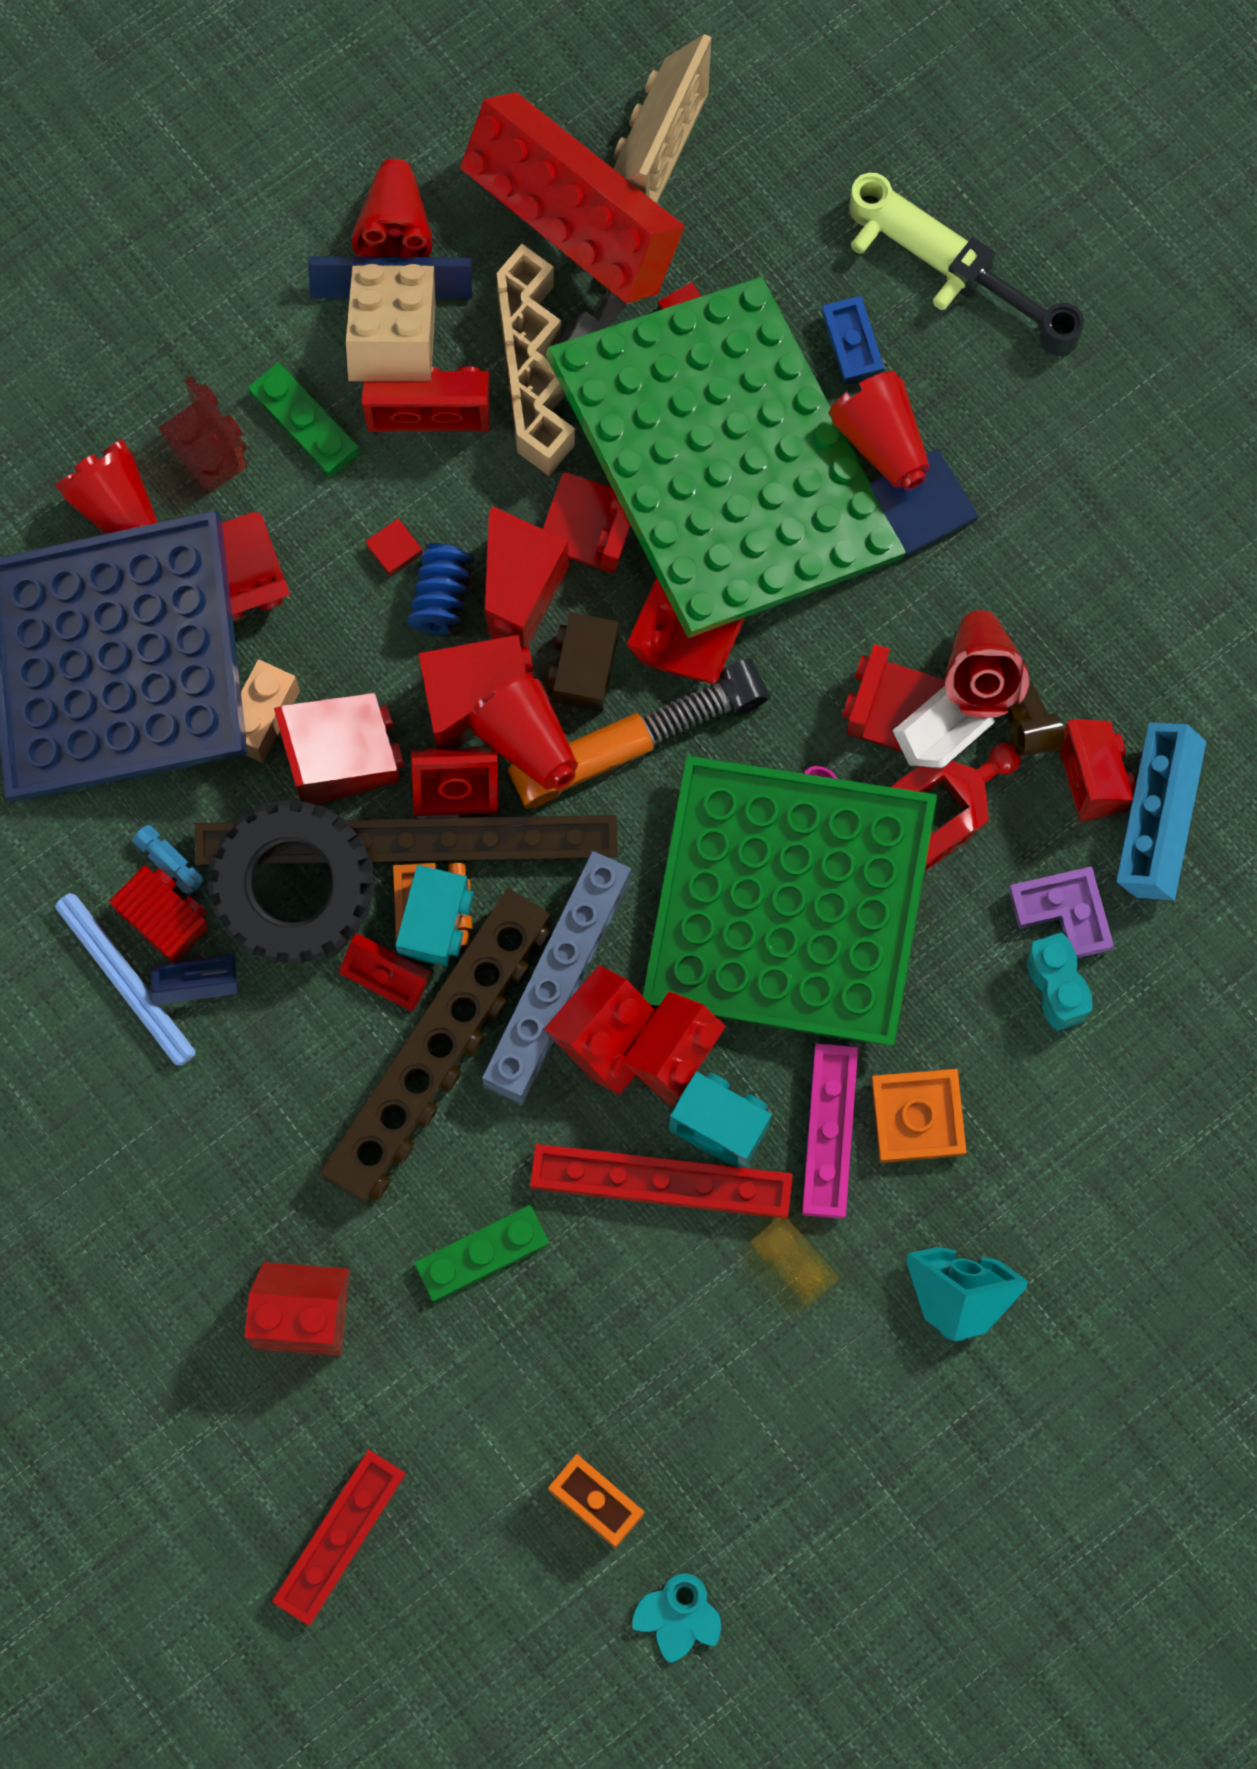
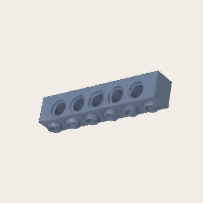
[482,851,631,1105]

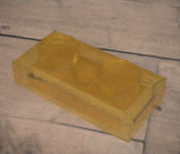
[750,1218,840,1308]

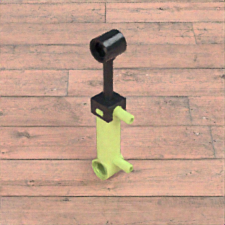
[849,173,1084,356]

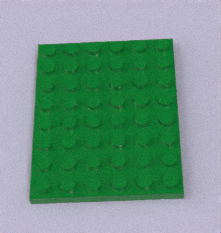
[545,277,907,638]

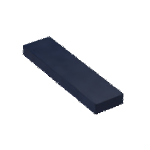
[308,256,472,299]

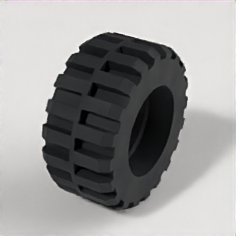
[208,801,375,964]

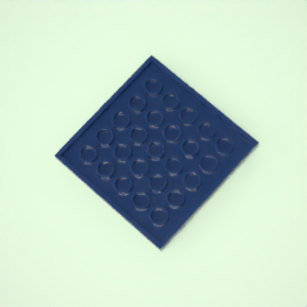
[0,510,248,802]

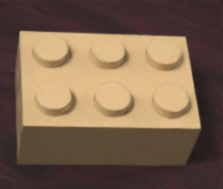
[346,264,436,381]

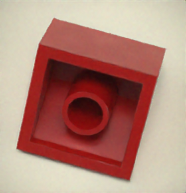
[1059,719,1136,823]
[411,747,498,816]
[622,991,726,1107]

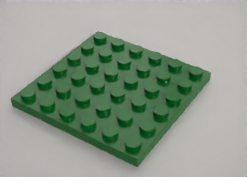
[643,756,938,1047]

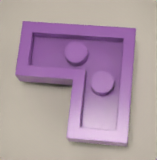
[1008,866,1114,958]

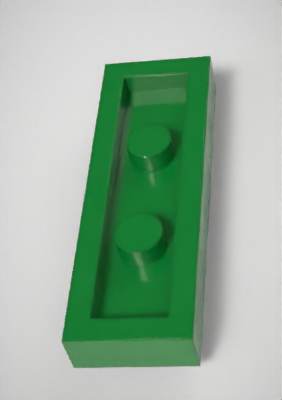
[248,362,360,478]
[414,1205,550,1303]

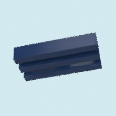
[151,955,238,1005]

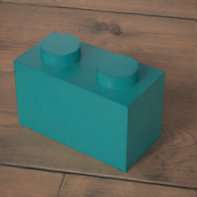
[396,865,474,967]

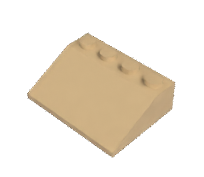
[613,34,711,203]

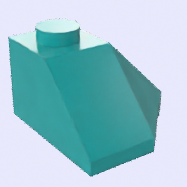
[906,1247,1028,1341]

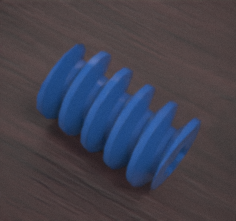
[408,543,474,636]

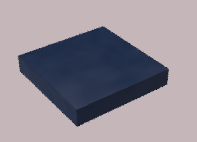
[869,448,979,558]

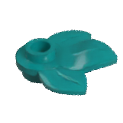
[632,1573,721,1663]

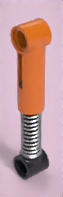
[507,659,771,809]

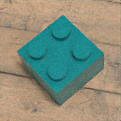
[669,1071,772,1168]

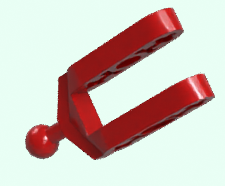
[891,742,1022,871]

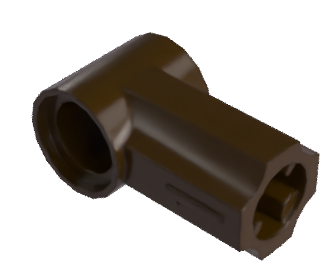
[1006,681,1064,757]

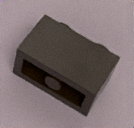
[547,612,619,712]

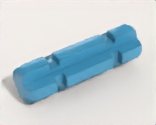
[133,825,204,895]

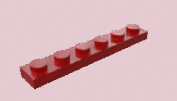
[530,1144,793,1219]

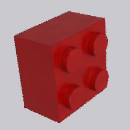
[544,965,655,1095]

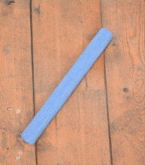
[55,893,195,1066]

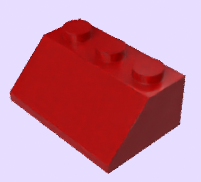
[362,366,490,432]

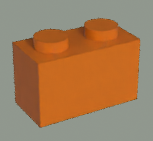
[548,1454,645,1549]

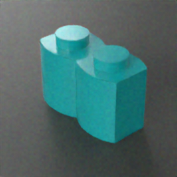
[1026,932,1092,1031]

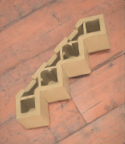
[497,244,575,476]

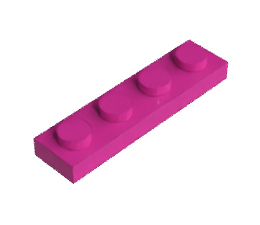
[802,1044,858,1219]

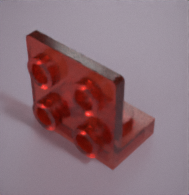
[158,376,247,495]

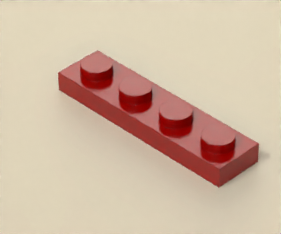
[272,1449,406,1626]

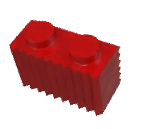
[109,865,209,963]

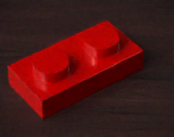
[339,933,432,1012]

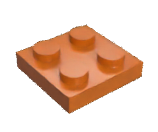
[871,1069,967,1163]

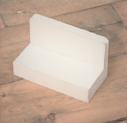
[893,686,995,768]

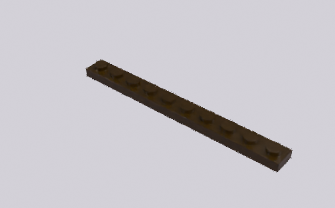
[195,815,618,865]

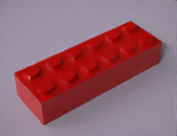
[460,92,685,304]

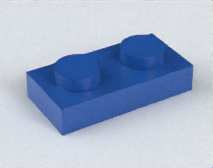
[822,296,884,385]

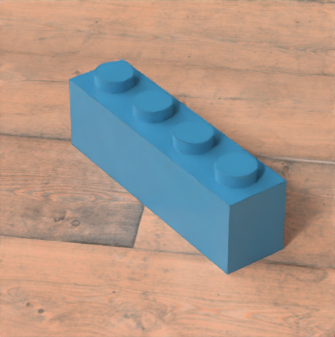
[1116,722,1207,901]

